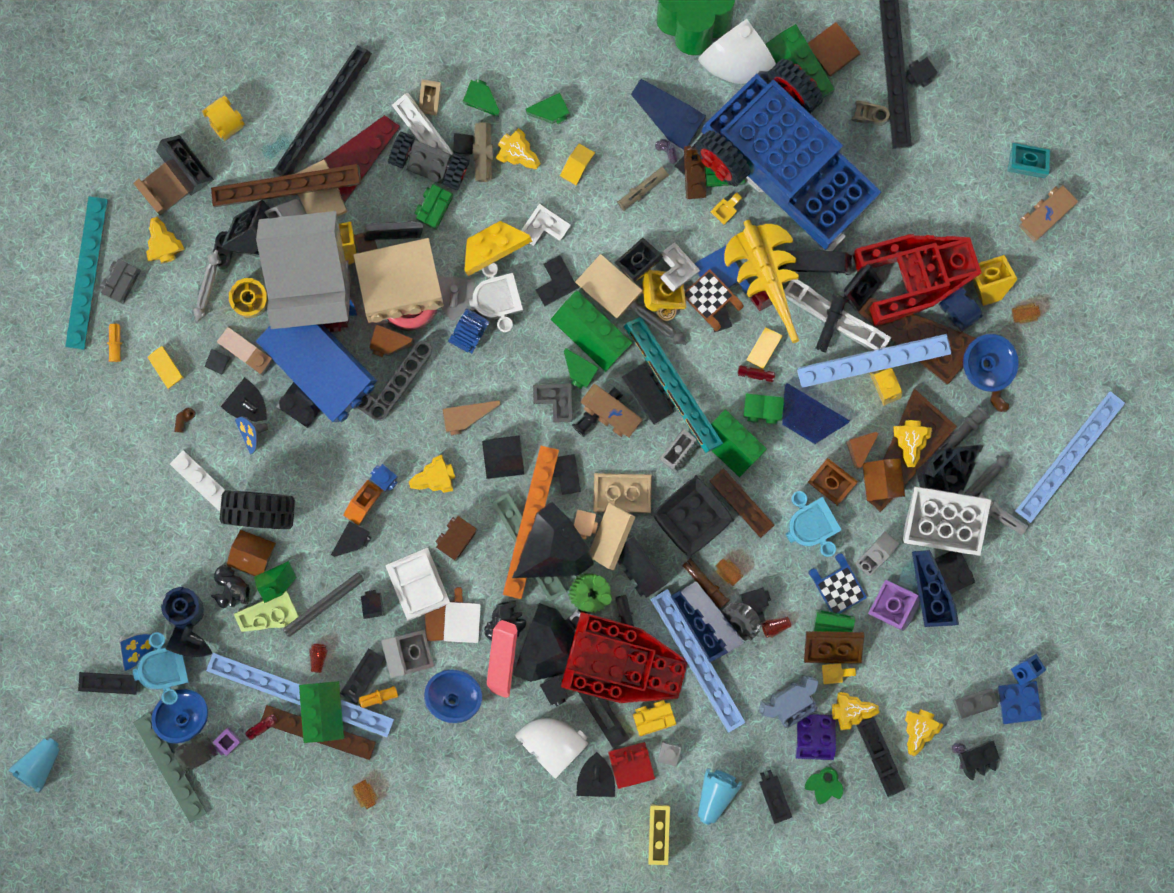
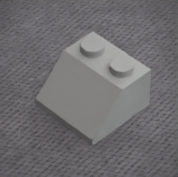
[381,630,434,678]

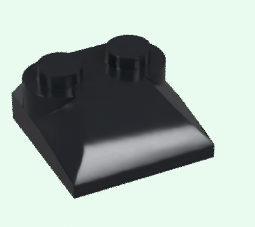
[614,238,663,282]
[844,264,883,312]
[276,382,321,428]
[935,551,975,594]

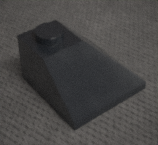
[482,435,525,479]

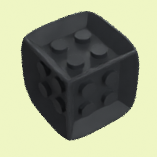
[651,475,735,559]

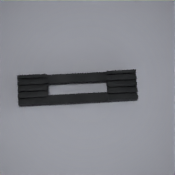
[578,692,630,749]

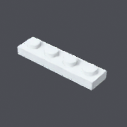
[392,93,454,156]
[170,450,225,511]

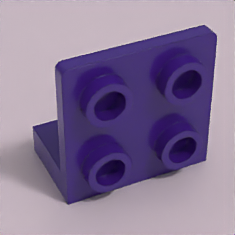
[795,714,836,760]

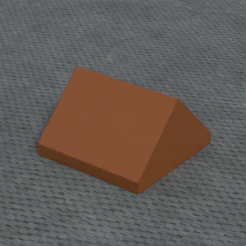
[846,432,879,470]
[807,458,858,506]
[862,458,905,501]
[226,529,276,576]

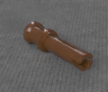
[682,558,730,610]

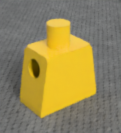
[870,368,902,406]

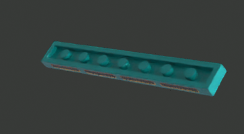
[65,196,108,350]
[624,317,723,453]

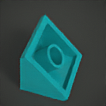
[1007,143,1050,179]

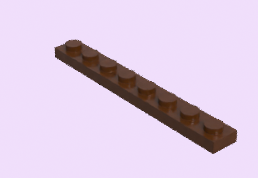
[211,164,361,207]

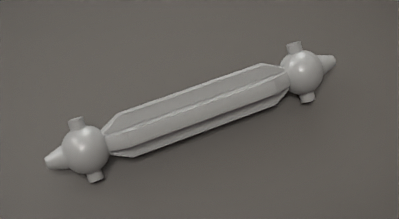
[193,250,221,322]

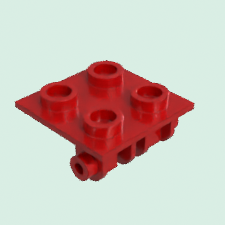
[608,742,655,789]

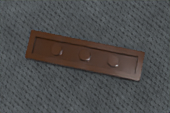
[709,468,775,538]

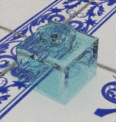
[896,566,917,590]

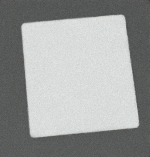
[444,602,480,643]

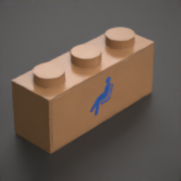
[1019,185,1078,242]
[580,384,643,438]

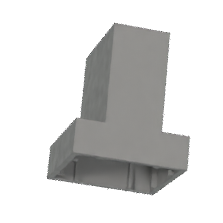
[256,211,351,329]

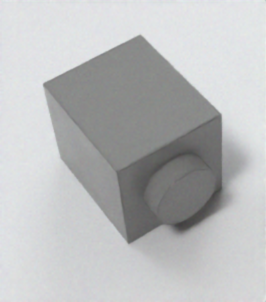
[657,742,681,766]

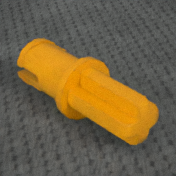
[107,324,122,362]
[359,686,398,708]

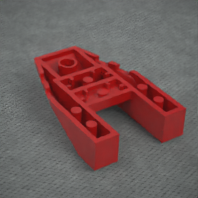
[852,234,982,326]

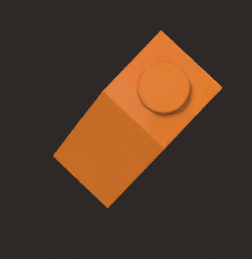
[343,480,383,526]

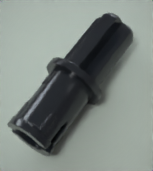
[616,595,634,626]

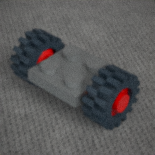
[388,131,470,190]

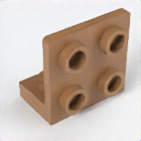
[133,163,188,216]

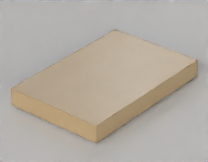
[296,160,348,217]
[575,254,643,320]
[593,473,652,513]
[590,503,635,570]

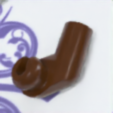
[990,390,1009,412]
[174,408,196,433]

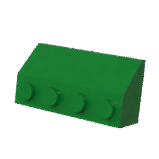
[765,24,835,99]
[550,290,632,372]

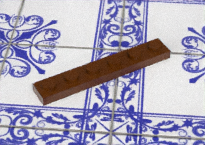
[261,705,376,760]

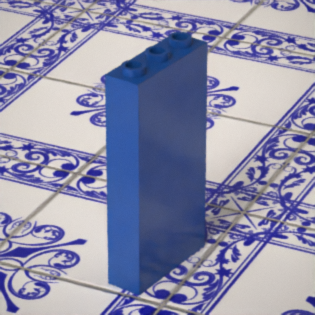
[256,324,377,422]

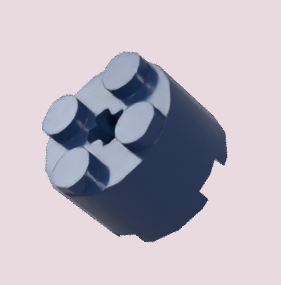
[939,287,983,332]
[161,587,204,629]

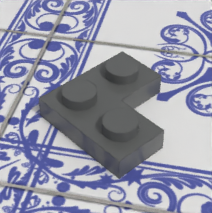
[533,383,573,423]

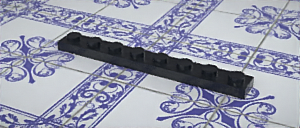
[879,0,912,149]
[273,45,372,176]

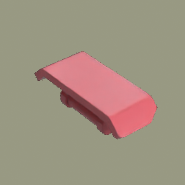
[487,620,518,698]

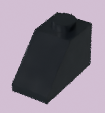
[331,521,372,557]
[361,590,385,619]

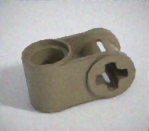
[852,101,890,126]

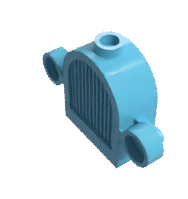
[785,491,841,557]
[133,632,189,705]

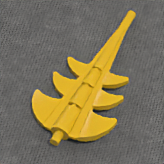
[724,220,799,343]

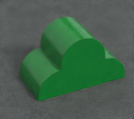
[656,0,735,55]

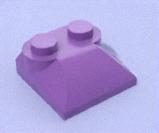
[868,580,920,631]

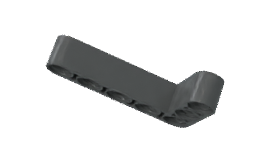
[357,341,432,421]

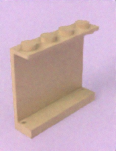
[353,238,444,323]

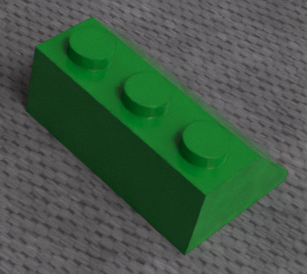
[711,409,767,478]
[299,681,344,743]

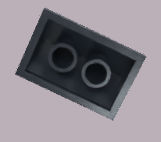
[156,135,214,196]

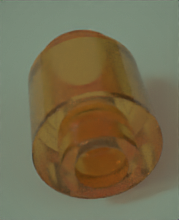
[1011,302,1041,325]
[715,558,744,586]
[352,779,378,810]

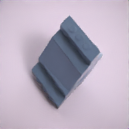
[758,675,818,729]

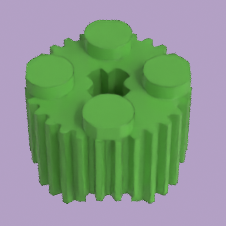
[568,573,612,613]

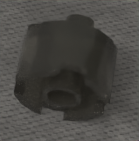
[173,733,218,774]

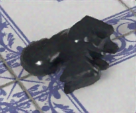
[211,565,250,609]
[484,600,527,641]

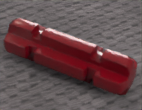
[737,365,775,382]
[245,715,278,740]

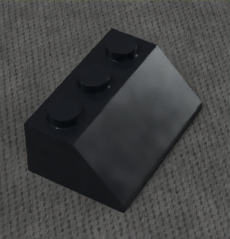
[222,199,271,254]
[622,364,676,425]
[618,537,666,598]

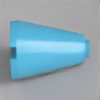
[8,738,60,793]
[698,768,742,825]

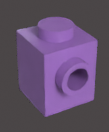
[213,728,242,756]

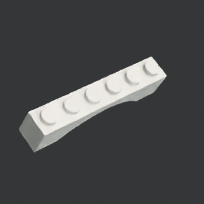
[784,279,891,351]

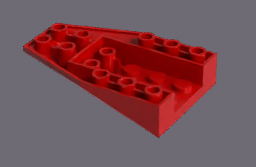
[561,612,688,703]

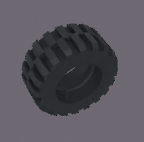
[219,490,295,529]

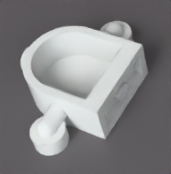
[469,263,523,333]

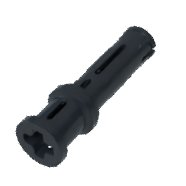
[815,294,849,353]
[572,387,623,437]

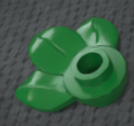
[805,767,843,805]

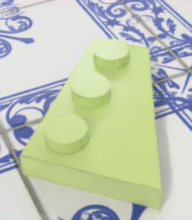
[234,590,299,632]

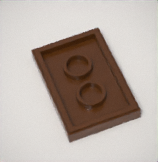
[804,631,864,664]

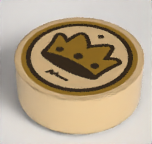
[657,308,676,321]

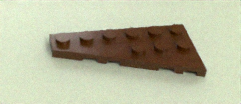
[858,298,976,385]
[866,388,957,512]

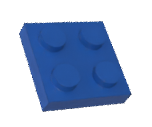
[998,681,1042,724]

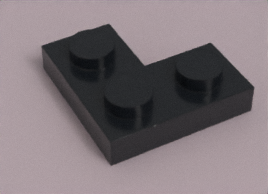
[535,255,578,307]
[553,454,581,495]

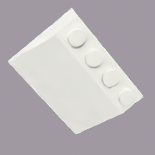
[903,487,991,556]

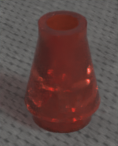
[761,617,791,638]
[309,644,328,673]

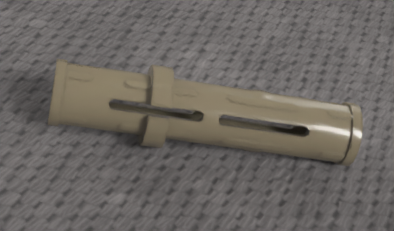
[617,166,669,211]

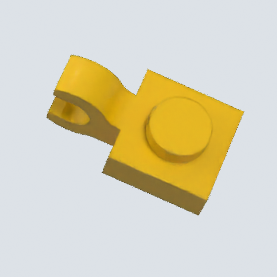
[710,192,742,225]
[822,663,856,684]

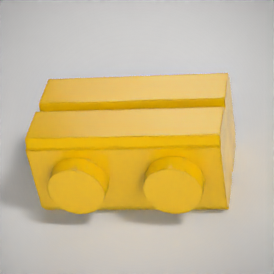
[632,700,676,736]

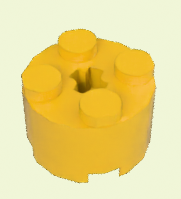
[202,96,245,141]
[229,278,268,318]

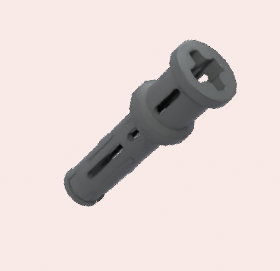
[939,405,990,449]

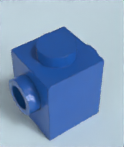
[370,464,398,492]
[1011,654,1046,686]

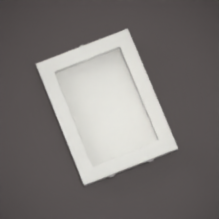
[385,548,450,621]

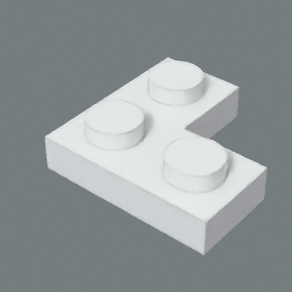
[521,204,571,247]
[661,243,700,292]

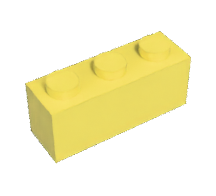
[648,805,670,865]

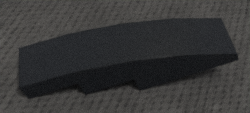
[856,717,906,797]

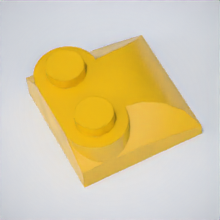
[642,270,686,311]

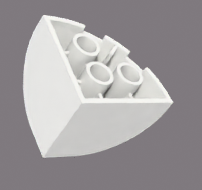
[698,19,776,84]
[515,718,588,779]

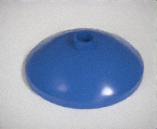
[963,334,1019,392]
[424,670,482,723]
[152,689,208,743]

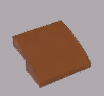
[808,22,860,77]

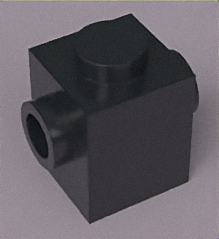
[906,57,938,88]

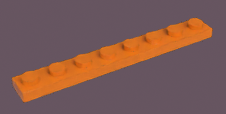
[503,445,559,599]

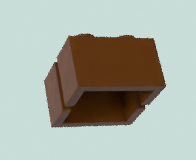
[435,516,478,561]

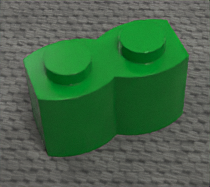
[743,394,784,425]

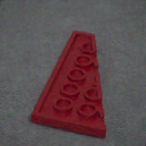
[321,115,400,203]

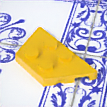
[465,221,532,276]

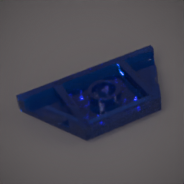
[782,383,850,445]

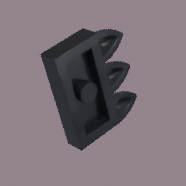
[958,741,1000,780]

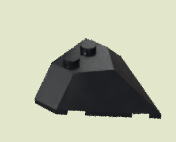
[916,445,983,494]
[512,502,594,578]
[513,603,575,682]

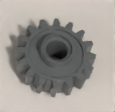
[721,602,761,641]

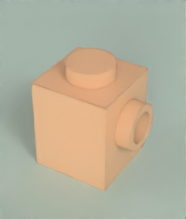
[574,510,598,540]

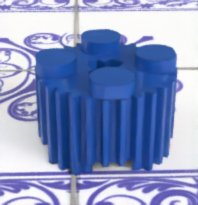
[448,308,489,354]

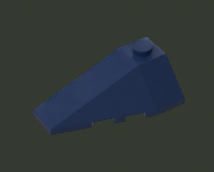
[631,79,706,150]
[912,550,959,627]

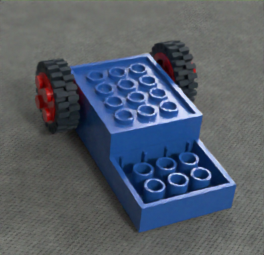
[695,59,881,250]

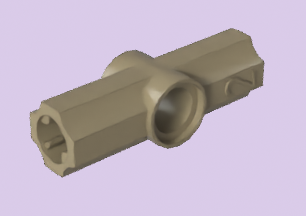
[473,123,493,182]

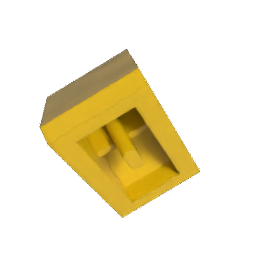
[560,144,595,185]

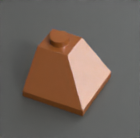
[369,324,414,358]

